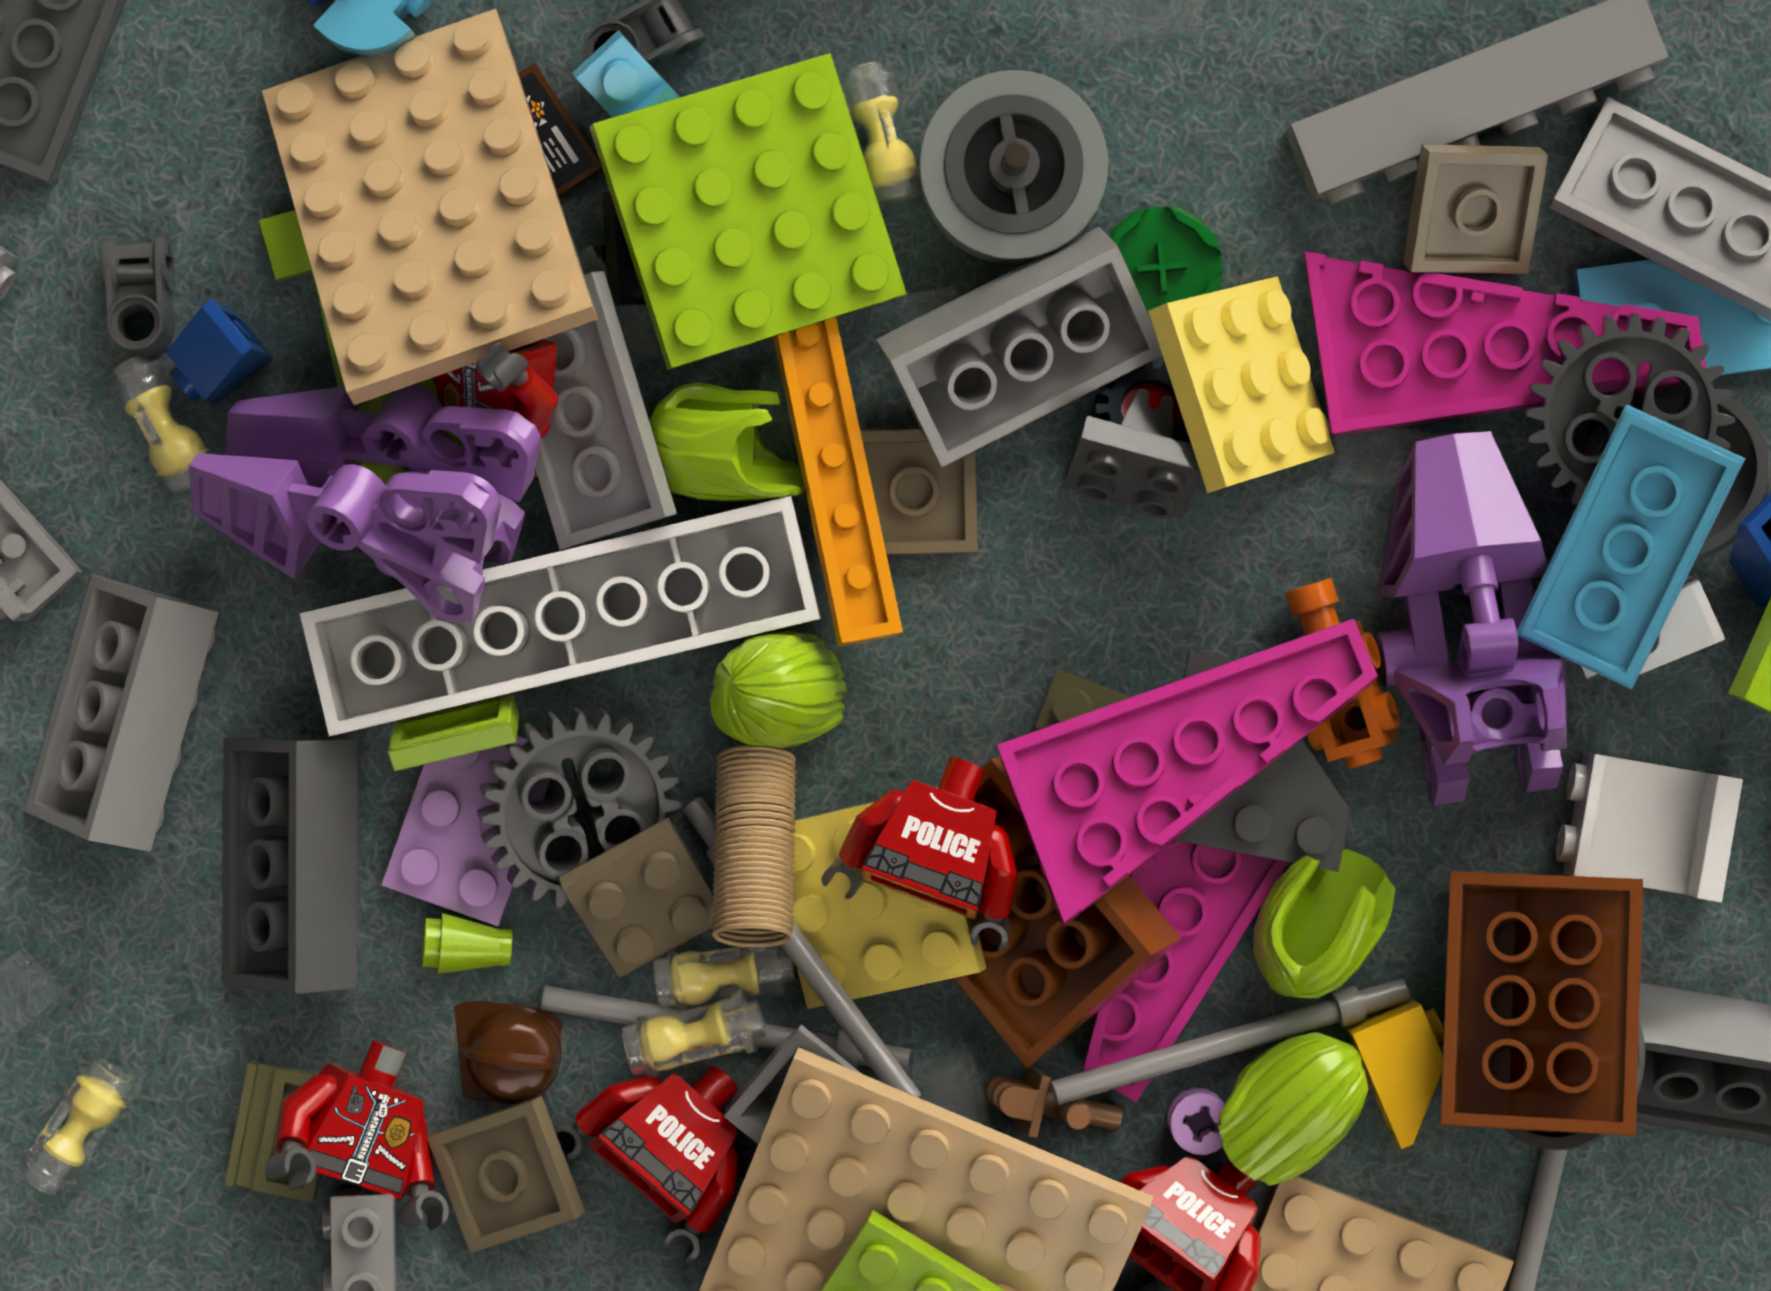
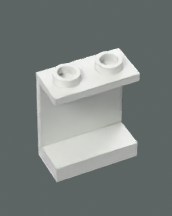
[1556,752,1743,903]

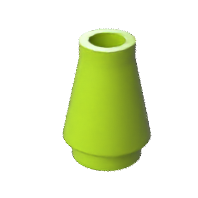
[421,912,512,974]

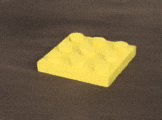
[1148,276,1335,493]
[774,787,987,1009]

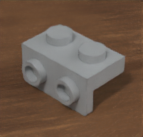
[0,480,83,621]
[322,1185,396,1291]

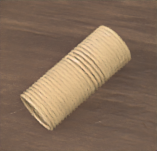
[712,745,796,948]

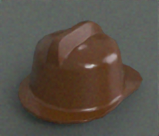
[454,1001,563,1104]

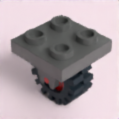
[1063,360,1202,519]

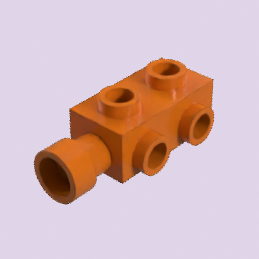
[1284,577,1400,769]

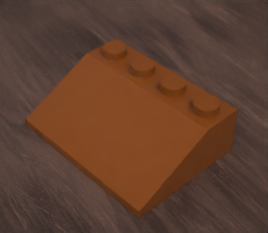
[954,756,1182,1068]
[1441,871,1643,1136]

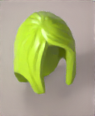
[649,383,805,502]
[710,630,848,749]
[1253,849,1395,999]
[1217,1032,1368,1186]

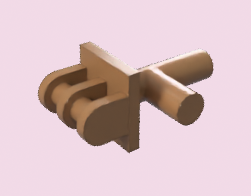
[985,1066,1122,1138]

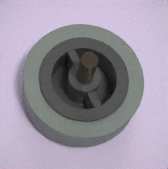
[919,70,1108,265]

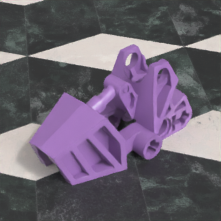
[189,384,541,622]
[1376,431,1570,806]

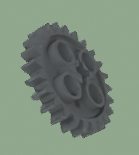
[1524,313,1735,505]
[477,707,682,909]

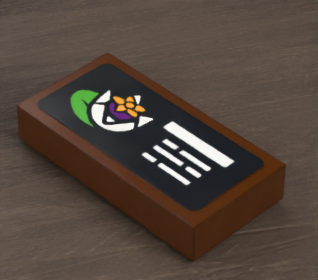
[518,63,603,198]

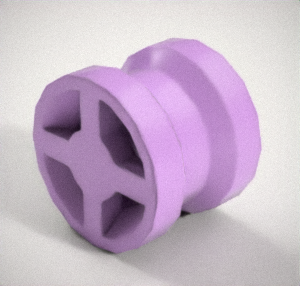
[1167,1087,1225,1155]

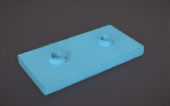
[1573,259,1771,376]
[1517,405,1746,690]

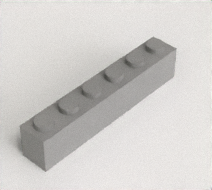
[1285,0,1669,205]

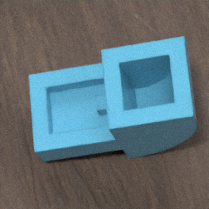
[313,0,434,57]
[572,30,680,118]

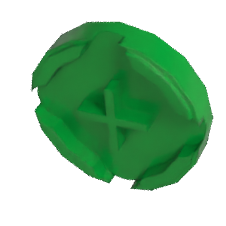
[1109,206,1223,322]

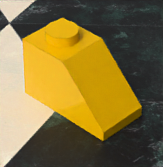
[1345,999,1444,1150]

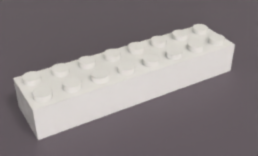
[300,496,822,736]

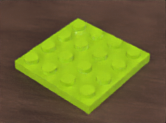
[589,53,907,370]

